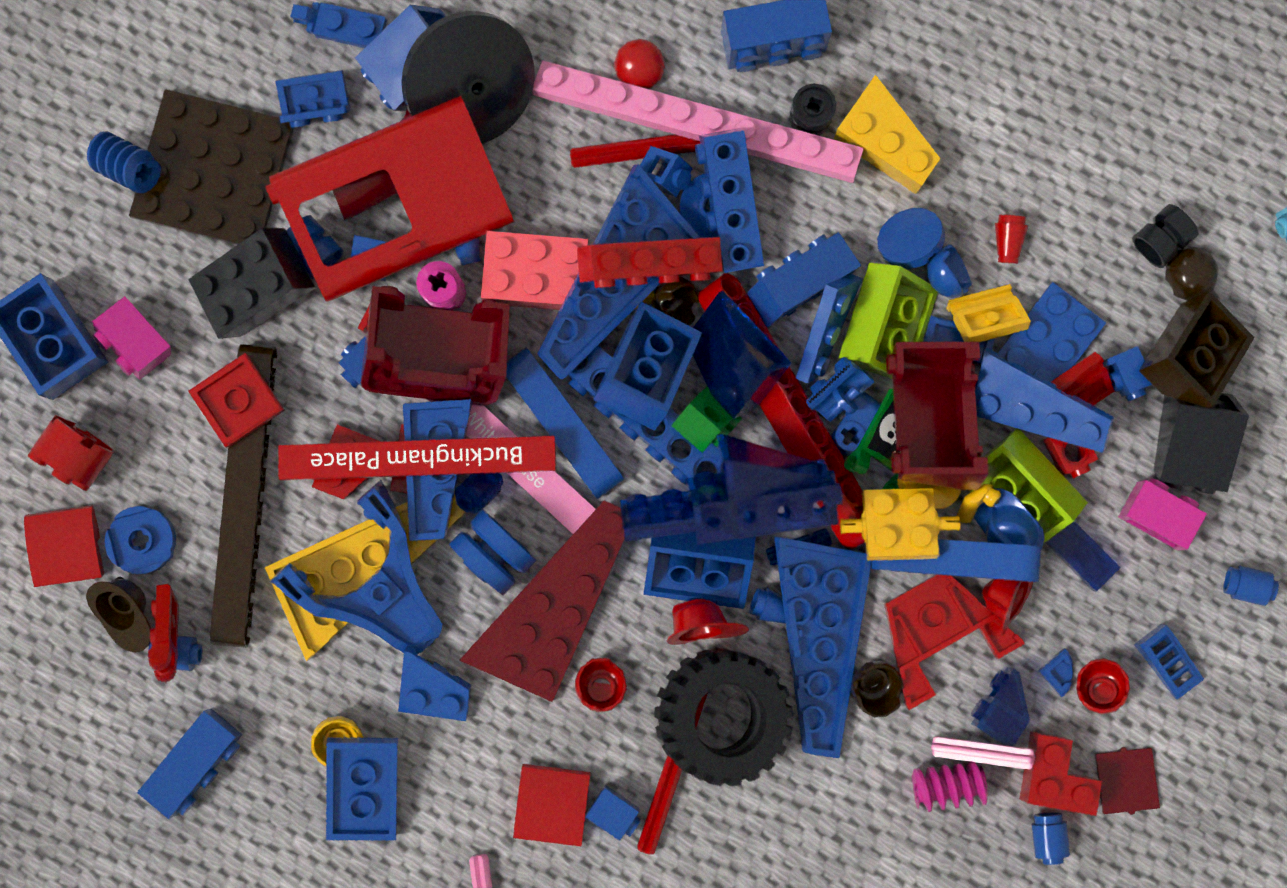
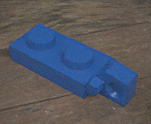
[290,2,387,48]

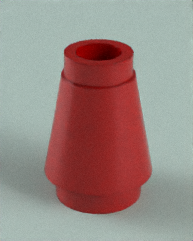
[995,215,1029,264]

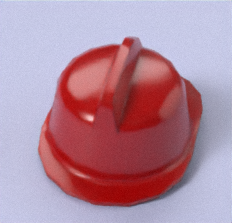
[982,579,1033,636]
[666,599,749,645]

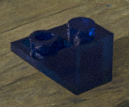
[971,667,1030,746]

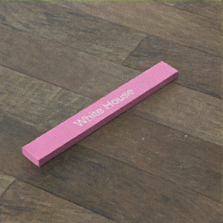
[427,399,596,534]

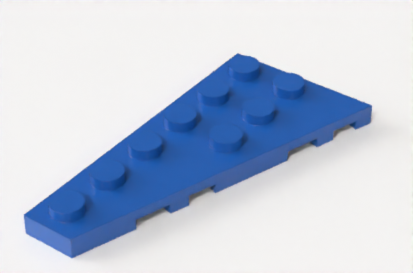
[537,164,700,379]
[774,537,872,758]

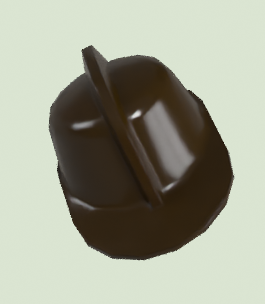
[86,576,151,653]

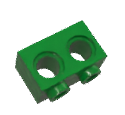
[671,378,746,453]

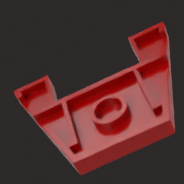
[884,575,1025,710]

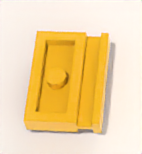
[946,284,1031,342]

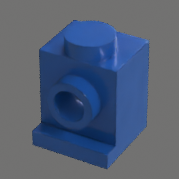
[640,146,693,197]
[1103,346,1152,402]

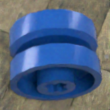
[449,509,537,596]

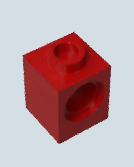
[1043,437,1099,478]

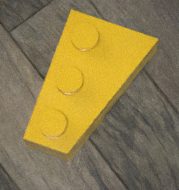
[833,75,941,194]

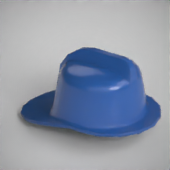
[974,488,1045,549]

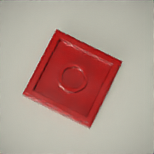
[188,353,285,448]

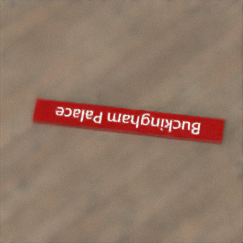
[278,436,556,481]

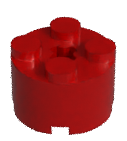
[27,414,114,491]

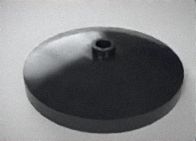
[402,11,535,143]

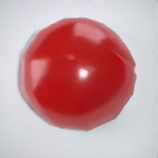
[613,39,665,89]
[575,658,627,712]
[1077,658,1130,715]

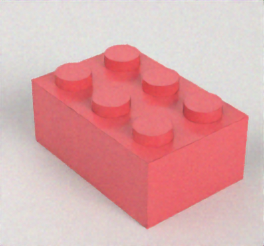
[481,231,589,310]

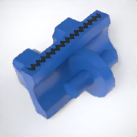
[806,357,875,422]

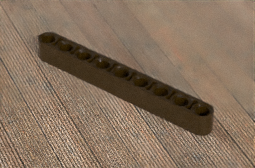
[210,344,277,648]

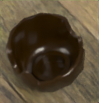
[1165,247,1218,301]
[652,277,699,326]
[851,661,904,718]

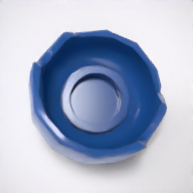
[927,244,972,299]

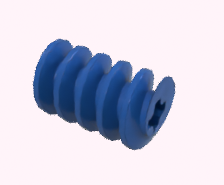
[87,131,161,193]

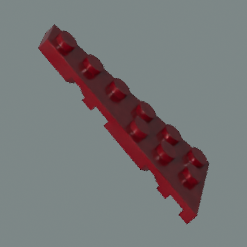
[459,500,636,702]

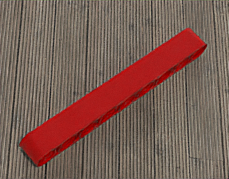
[698,273,865,549]

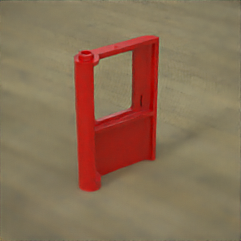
[265,96,514,302]

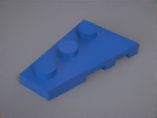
[796,274,863,384]

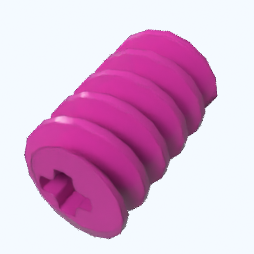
[416,261,466,310]
[912,762,988,812]

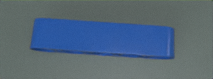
[506,347,624,499]
[871,539,1041,582]

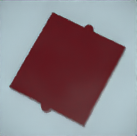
[1095,747,1160,815]

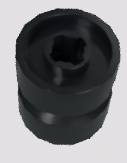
[789,83,837,136]
[1132,204,1199,268]

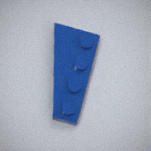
[403,399,472,541]

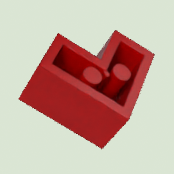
[1020,731,1102,816]

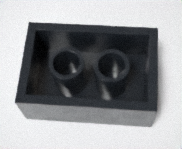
[188,228,316,339]

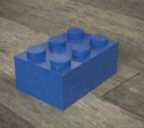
[721,0,832,72]
[0,273,109,400]
[593,301,702,431]

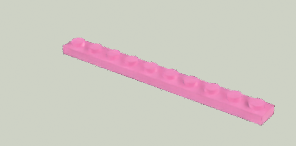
[532,60,863,183]

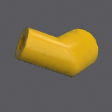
[957,484,1001,523]

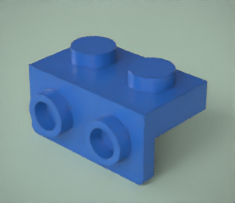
[275,70,350,128]

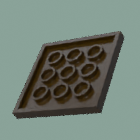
[129,89,294,245]

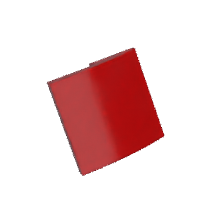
[24,505,104,587]
[513,764,591,847]

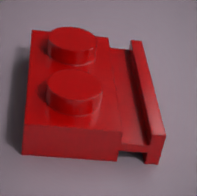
[1051,352,1114,406]

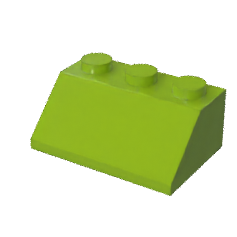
[839,262,938,379]
[968,428,1088,544]

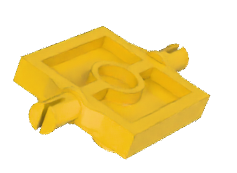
[840,488,960,561]

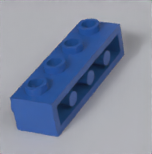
[695,128,764,273]

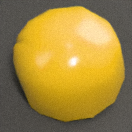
[311,716,363,766]

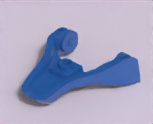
[269,480,443,654]

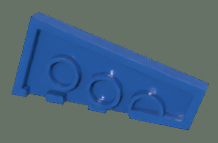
[975,348,1114,453]

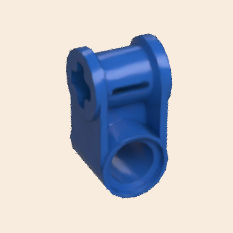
[831,391,881,456]

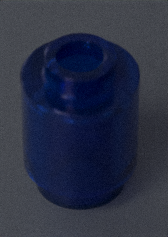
[455,473,504,514]

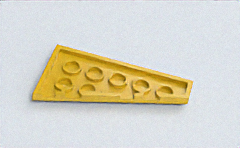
[265,488,467,661]

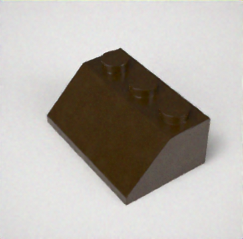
[1139,291,1255,408]

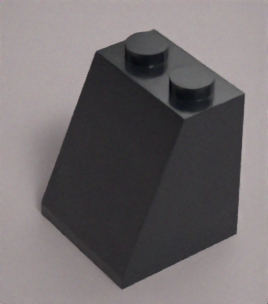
[1154,393,1249,494]

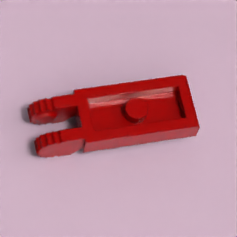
[148,584,179,683]

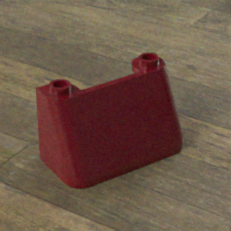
[361,285,510,406]
[886,342,988,490]

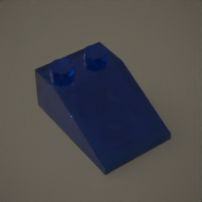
[693,291,792,419]

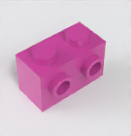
[92,296,171,380]
[1118,478,1207,551]

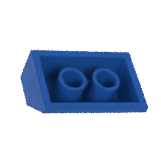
[643,518,756,609]

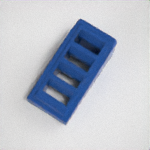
[1134,624,1204,700]

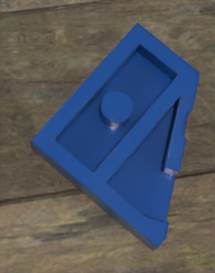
[398,646,471,721]

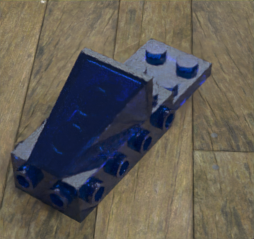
[620,434,843,544]

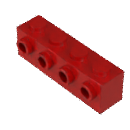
[577,237,723,288]

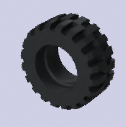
[654,648,794,787]

